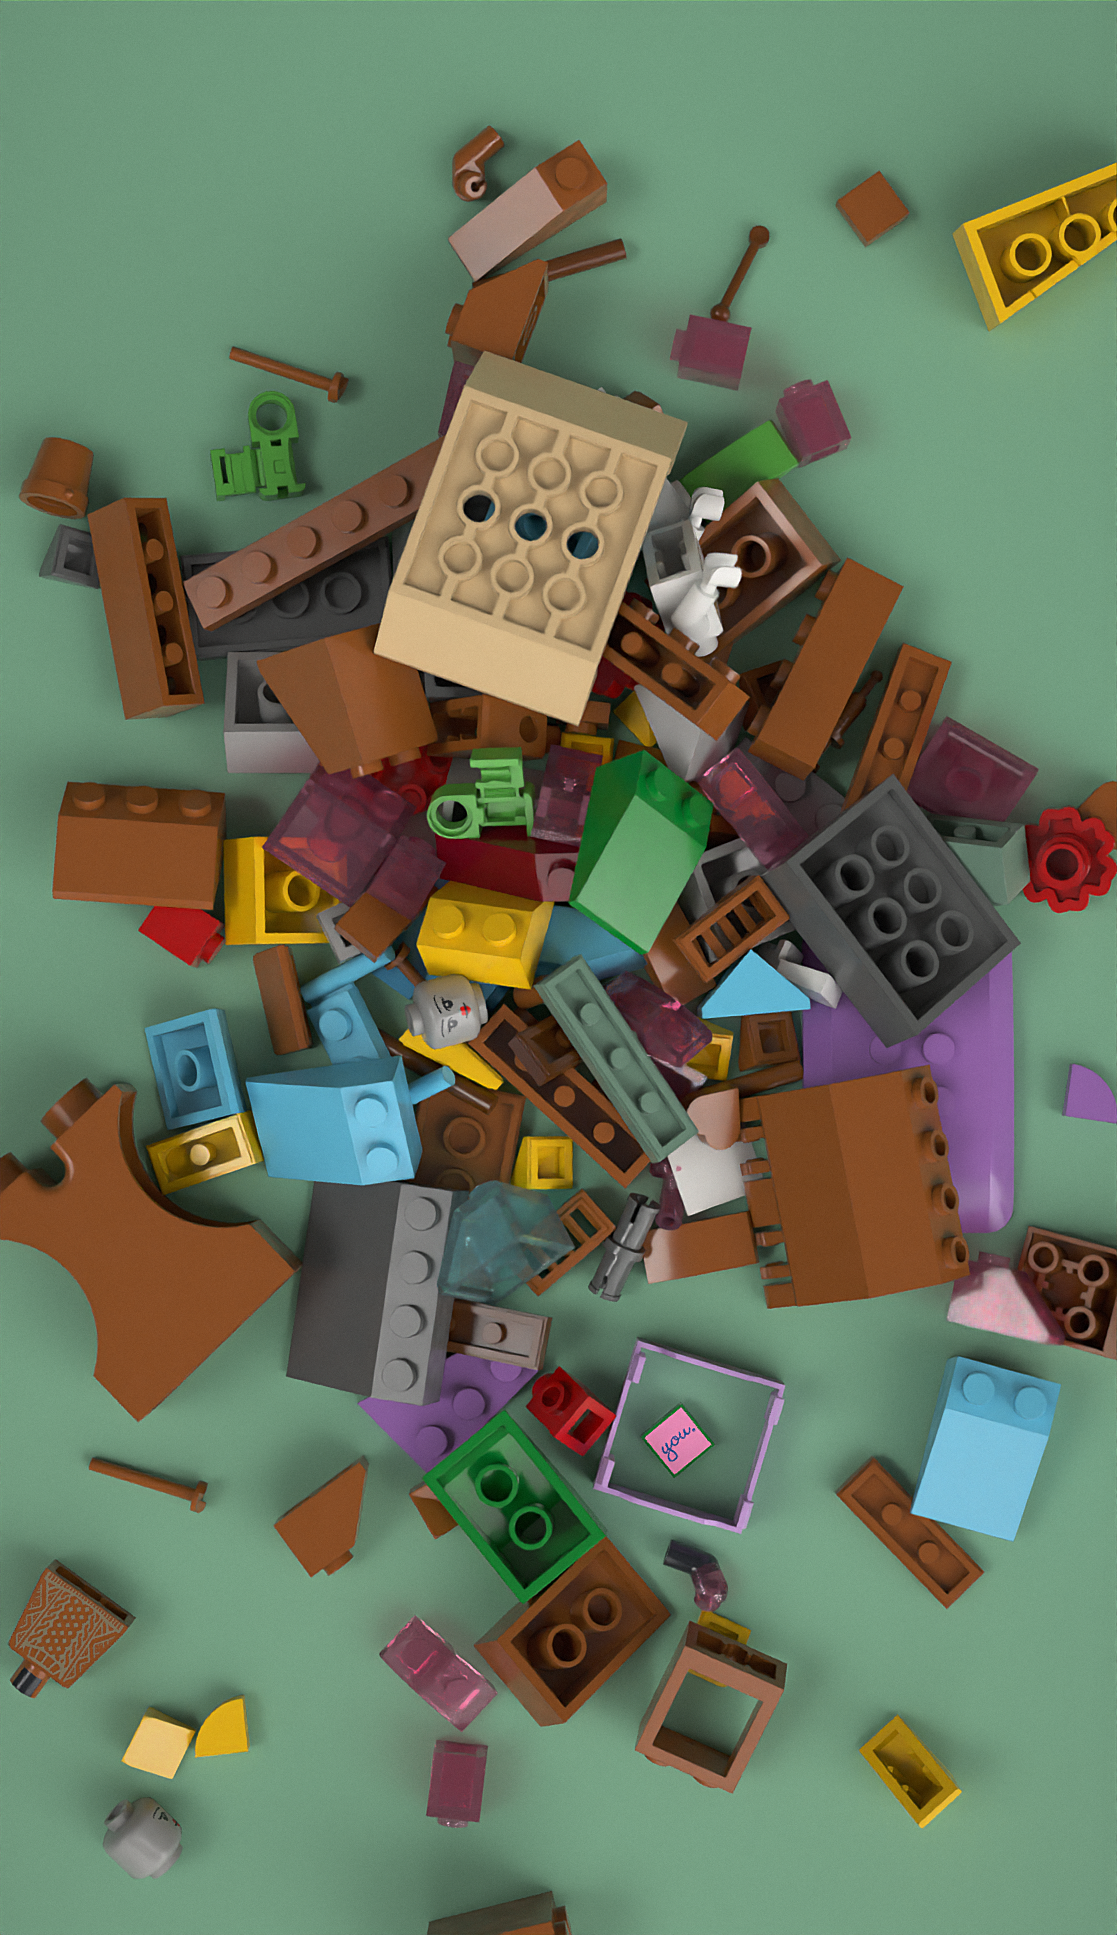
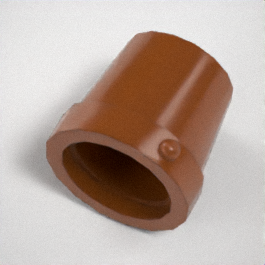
[19,437,94,519]

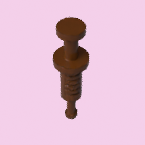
[812,670,883,774]

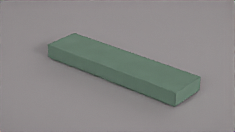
[534,954,699,1163]

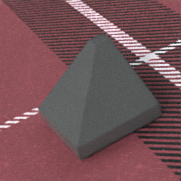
[39,524,100,589]

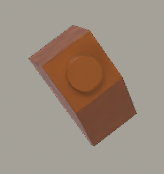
[273,1456,369,1577]

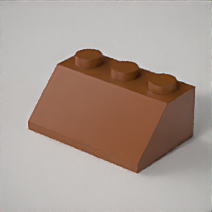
[52,782,227,910]

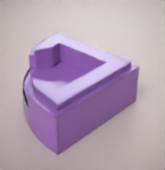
[1062,1064,1117,1124]

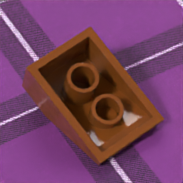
[644,478,841,659]
[473,1536,671,1727]

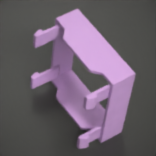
[593,1337,785,1534]

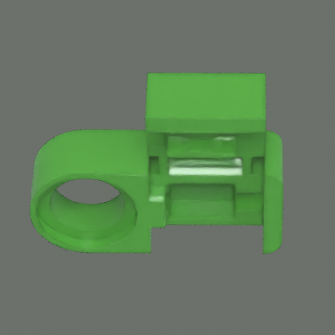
[210,391,306,502]
[427,747,538,839]

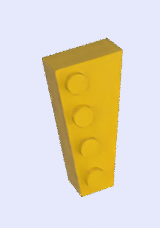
[952,163,1117,331]

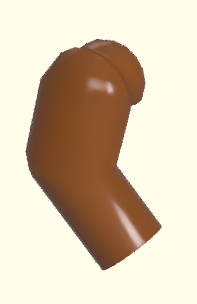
[452,125,505,201]

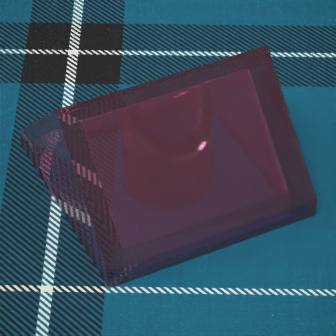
[907,716,1039,822]

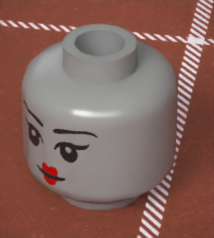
[405,974,488,1049]
[103,1797,183,1879]

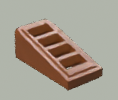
[673,875,790,983]
[503,1188,617,1297]

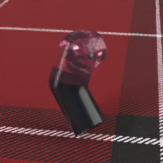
[663,1539,728,1612]

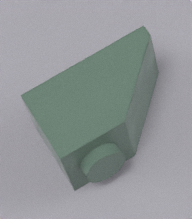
[926,813,1030,906]

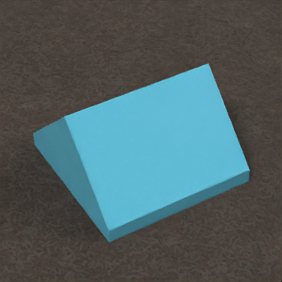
[697,949,811,1019]
[144,1008,247,1130]

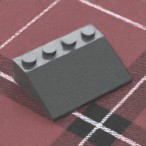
[760,774,1021,1048]
[286,1180,469,1406]

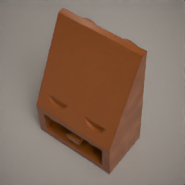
[1002,1226,1117,1360]

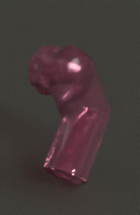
[649,1157,685,1231]

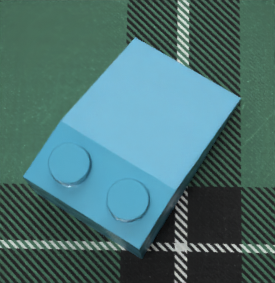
[245,1055,423,1185]
[909,1356,1061,1542]

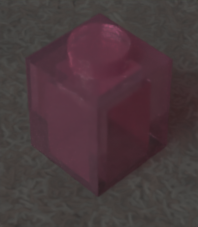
[670,314,752,391]
[775,379,852,468]
[426,1740,488,1828]

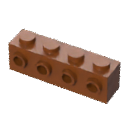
[87,497,205,720]
[747,558,904,781]
[602,598,749,741]
[468,1004,650,1188]

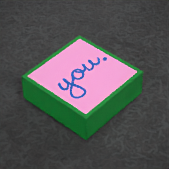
[640,1402,715,1478]

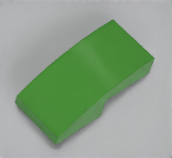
[678,420,800,524]

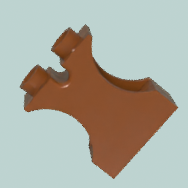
[0,1078,303,1423]

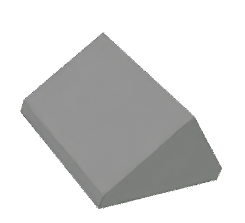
[634,684,750,782]

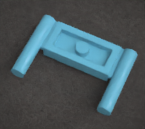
[300,946,455,1105]

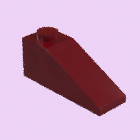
[435,823,585,902]

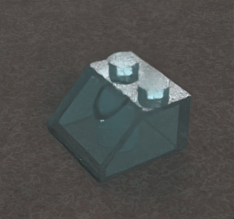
[436,1181,575,1305]

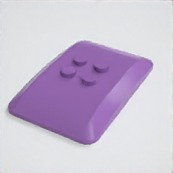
[801,939,1014,1233]

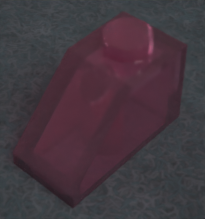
[946,1251,1065,1346]

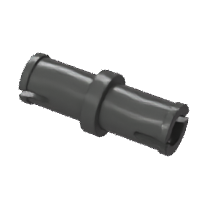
[588,1193,661,1302]

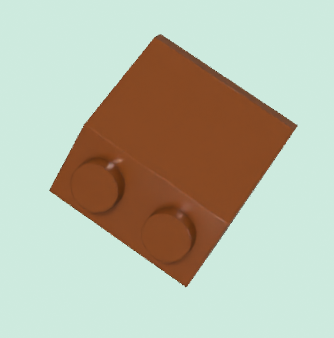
[445,259,549,372]

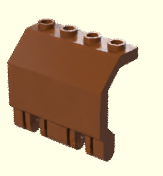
[736,1064,970,1309]

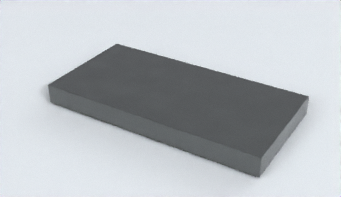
[180,536,393,661]

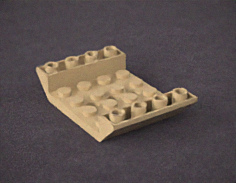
[374,350,688,726]

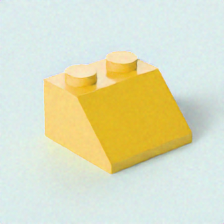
[223,837,348,945]
[416,881,555,990]

